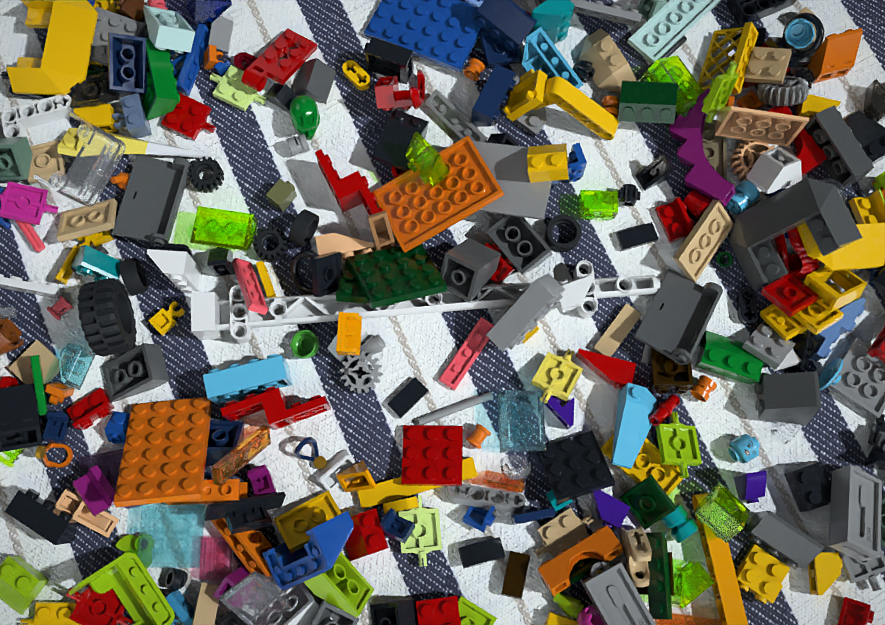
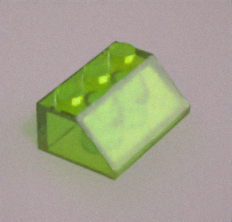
[644,55,704,116]
[190,206,258,251]

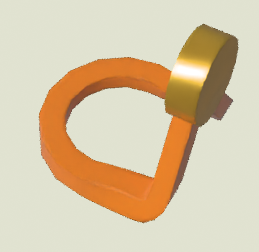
[35,442,73,468]

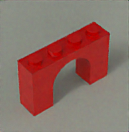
[768,106,828,187]

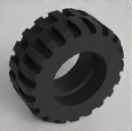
[77,278,137,357]

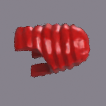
[775,227,820,280]

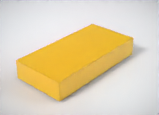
[256,261,277,297]

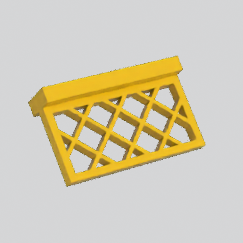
[695,22,758,95]

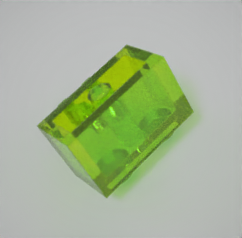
[578,190,618,221]

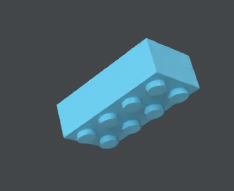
[203,354,293,404]

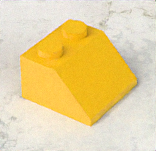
[527,143,569,183]

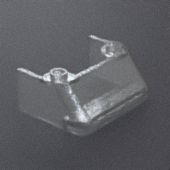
[33,112,126,207]

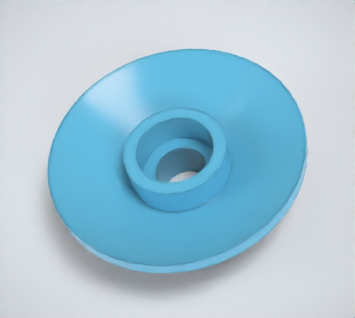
[818,358,843,390]

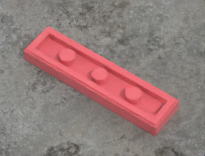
[232,258,268,315]
[438,317,495,391]

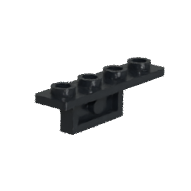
[204,492,286,534]

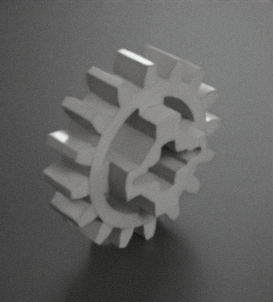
[340,351,383,393]

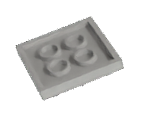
[90,6,147,67]
[828,338,885,419]

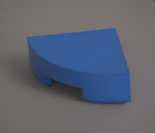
[214,60,234,77]

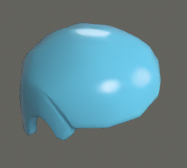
[784,18,815,49]

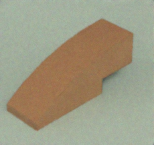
[367,210,395,250]

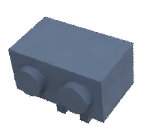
[112,93,152,139]

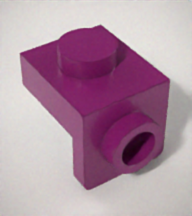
[247,464,277,496]

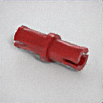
[649,394,680,427]

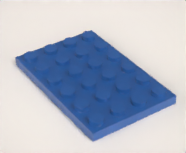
[364,0,483,72]

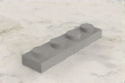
[425,89,488,142]

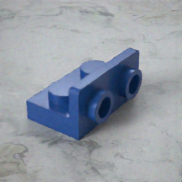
[565,143,587,182]

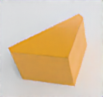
[336,460,377,492]

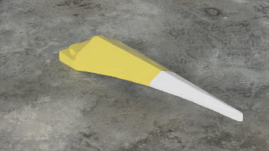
[57,128,213,159]

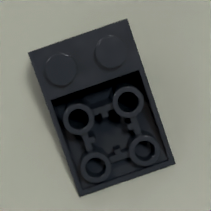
[0,383,44,452]

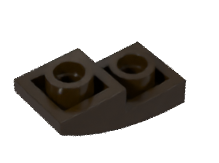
[501,551,530,600]

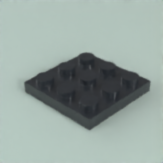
[536,430,615,504]

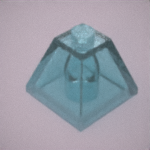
[59,343,96,390]

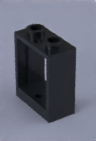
[364,37,414,84]

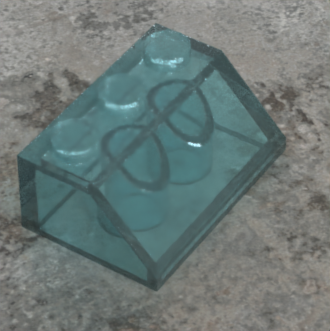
[497,390,546,453]

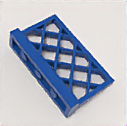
[170,23,210,96]

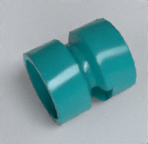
[660,504,699,543]

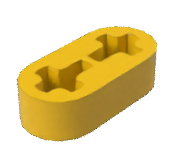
[342,60,371,91]
[383,497,419,514]

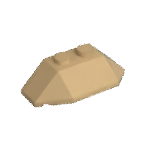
[579,28,637,94]

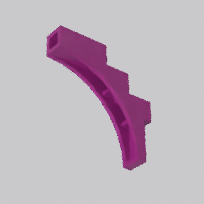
[669,88,736,207]

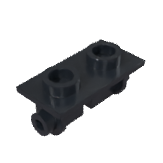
[788,332,814,372]

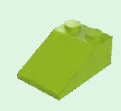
[304,552,374,618]

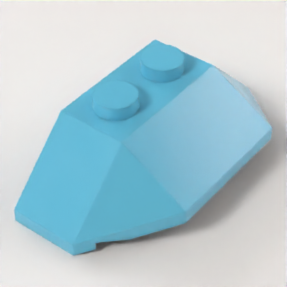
[522,27,584,89]

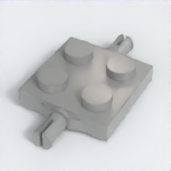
[835,549,885,592]

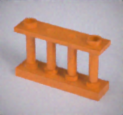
[164,479,249,505]

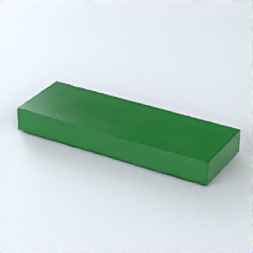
[30,355,48,415]

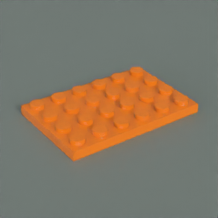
[373,135,504,253]
[113,397,212,507]

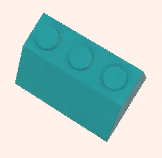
[530,0,575,45]

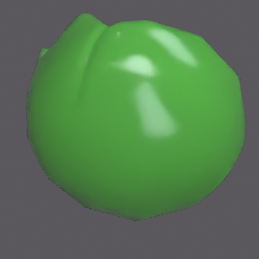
[290,330,320,359]

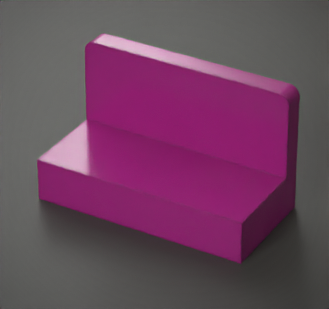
[72,465,115,516]

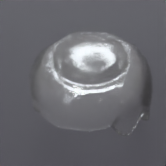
[500,455,531,480]

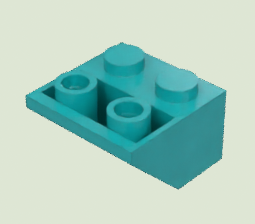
[71,245,122,281]

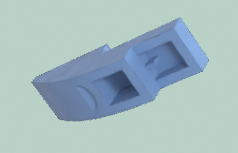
[809,298,866,362]

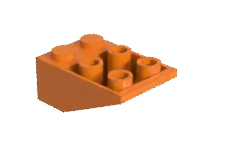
[807,28,863,84]

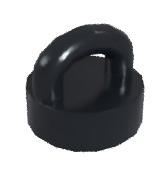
[165,568,188,590]

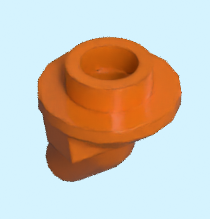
[111,172,131,190]

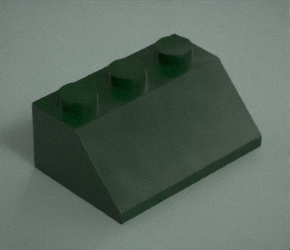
[618,80,678,124]

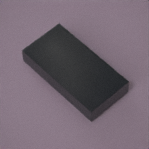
[616,222,659,251]
[387,377,429,419]

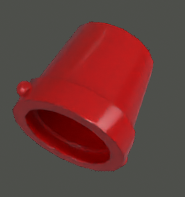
[683,190,712,220]

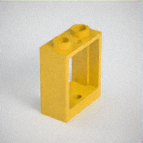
[803,267,867,313]

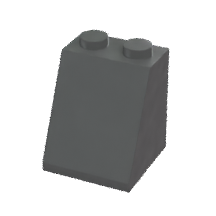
[440,238,501,302]
[754,371,821,426]

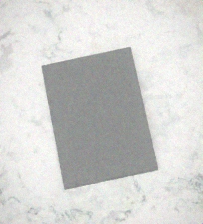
[453,139,552,220]

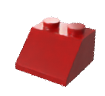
[345,508,389,561]

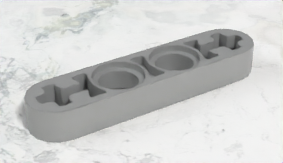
[447,484,526,513]

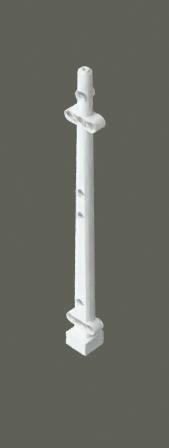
[191,260,660,343]

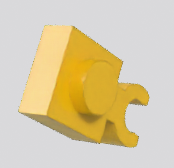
[77,230,114,247]
[149,301,185,336]

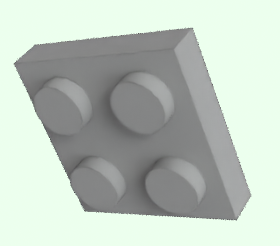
[742,323,795,370]

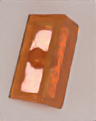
[483,470,524,493]

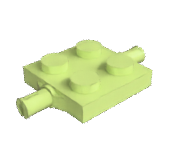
[210,65,267,111]
[398,495,442,567]

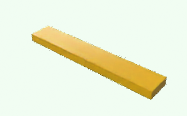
[357,457,478,509]

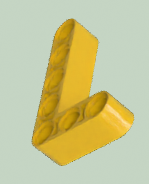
[532,76,619,140]

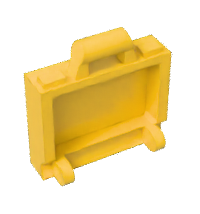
[503,69,548,121]

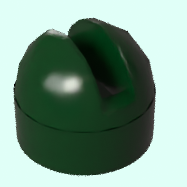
[717,252,733,267]

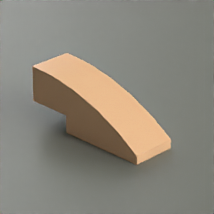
[55,488,120,538]

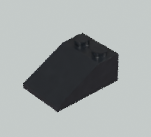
[371,109,429,171]
[844,110,885,165]

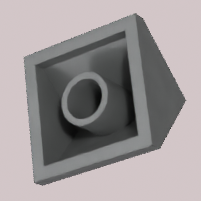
[293,58,336,104]

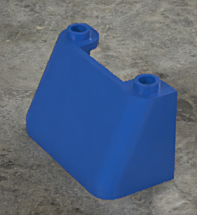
[262,511,354,590]

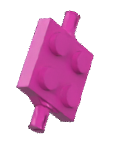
[0,181,59,225]

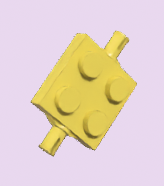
[531,349,584,403]

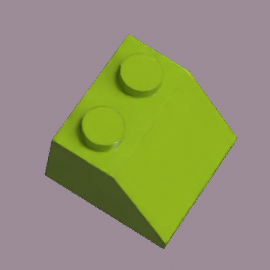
[0,556,49,615]

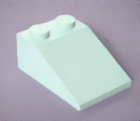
[143,5,195,53]

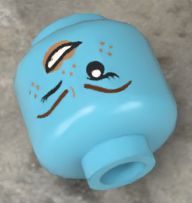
[728,434,760,464]

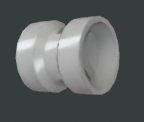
[286,133,310,156]

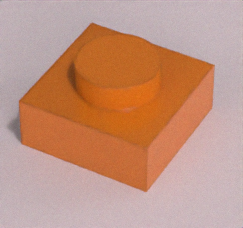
[736,91,763,110]

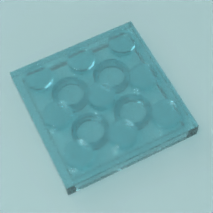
[138,504,205,568]

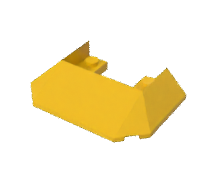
[6,0,98,96]
[797,190,885,271]

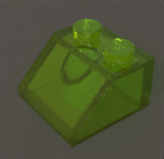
[405,132,450,187]
[694,482,750,543]
[671,560,715,609]

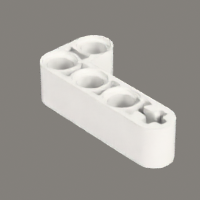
[1,95,78,139]

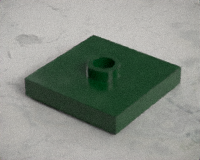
[620,474,677,530]

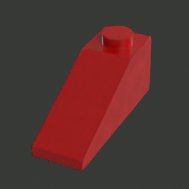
[576,349,636,390]

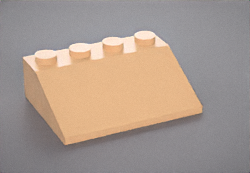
[715,106,809,147]

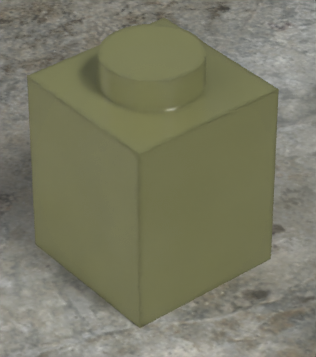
[266,179,297,212]

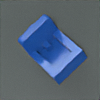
[104,411,130,444]
[462,506,496,533]

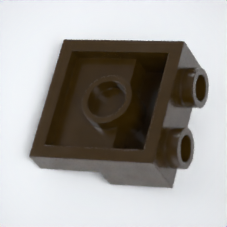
[649,348,694,394]

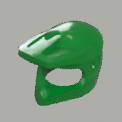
[289,95,320,140]

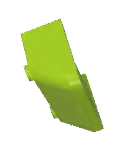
[68,552,175,625]

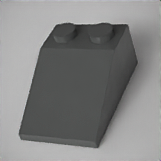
[102,343,170,402]

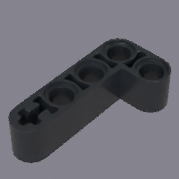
[727,0,797,24]

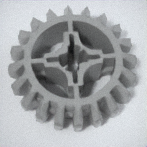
[757,75,809,107]

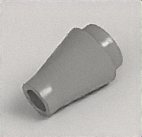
[360,334,386,356]

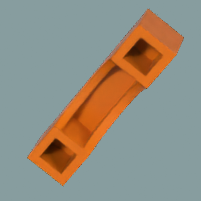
[538,525,623,596]

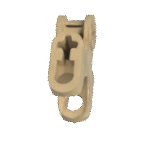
[619,526,652,587]

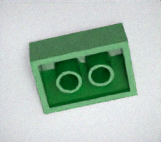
[695,331,763,385]

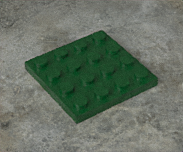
[348,244,447,309]

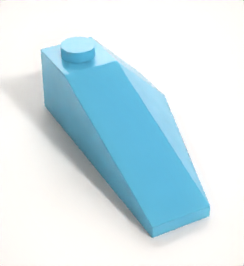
[611,383,657,469]

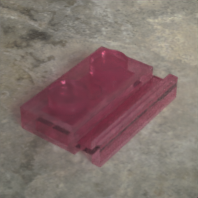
[199,537,232,580]

